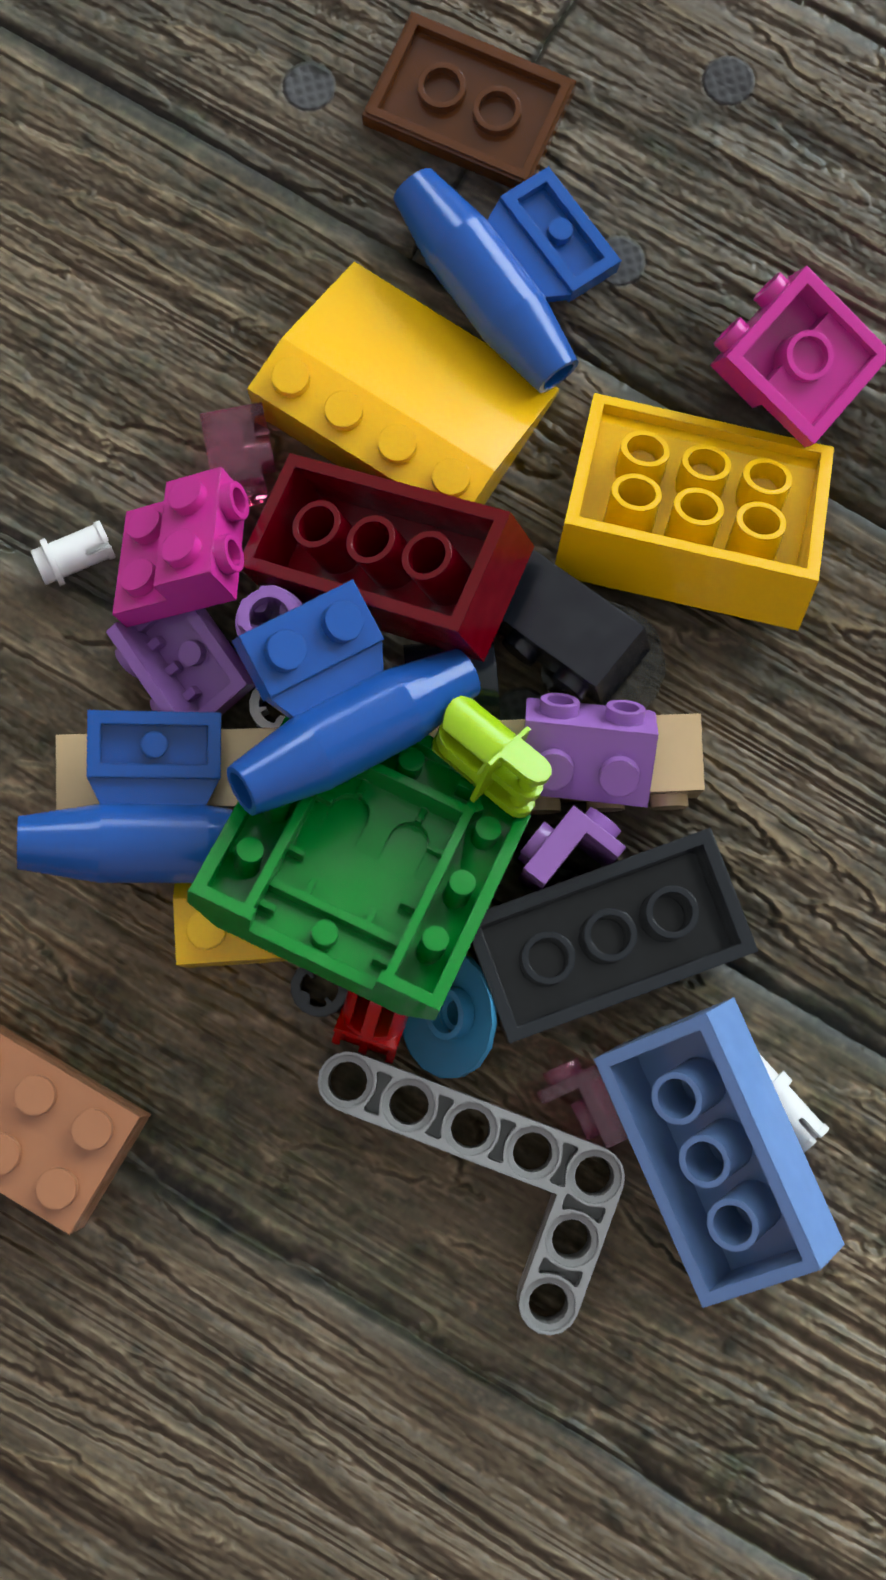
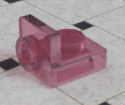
[535,1058,628,1149]

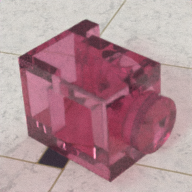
[200,402,276,506]

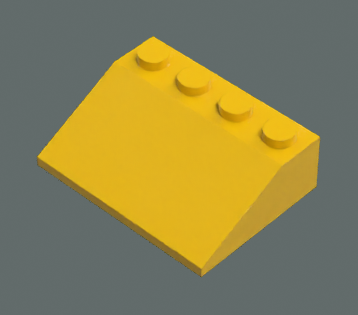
[247,262,559,505]
[555,393,834,631]

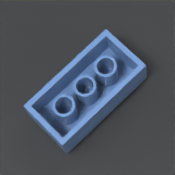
[594,997,845,1308]

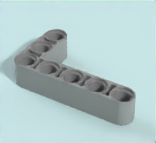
[317,1051,625,1336]

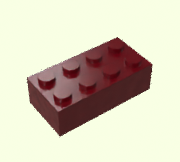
[242,453,535,662]

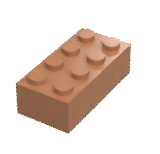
[0,1024,151,1235]

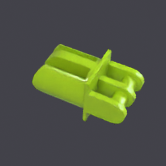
[431,695,552,818]

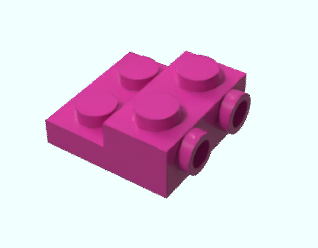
[710,266,886,447]
[112,467,249,628]

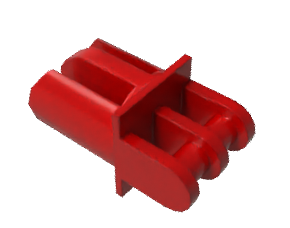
[331,990,409,1064]

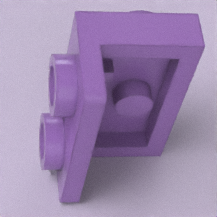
[106,608,255,715]
[524,693,658,808]
[517,805,626,892]

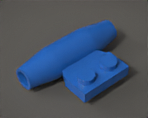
[393,166,621,393]
[226,579,481,815]
[17,710,233,883]

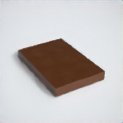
[362,11,577,188]

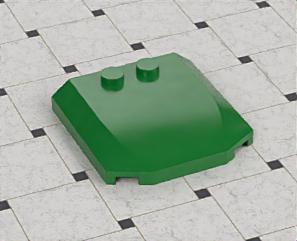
[187,716,531,1021]

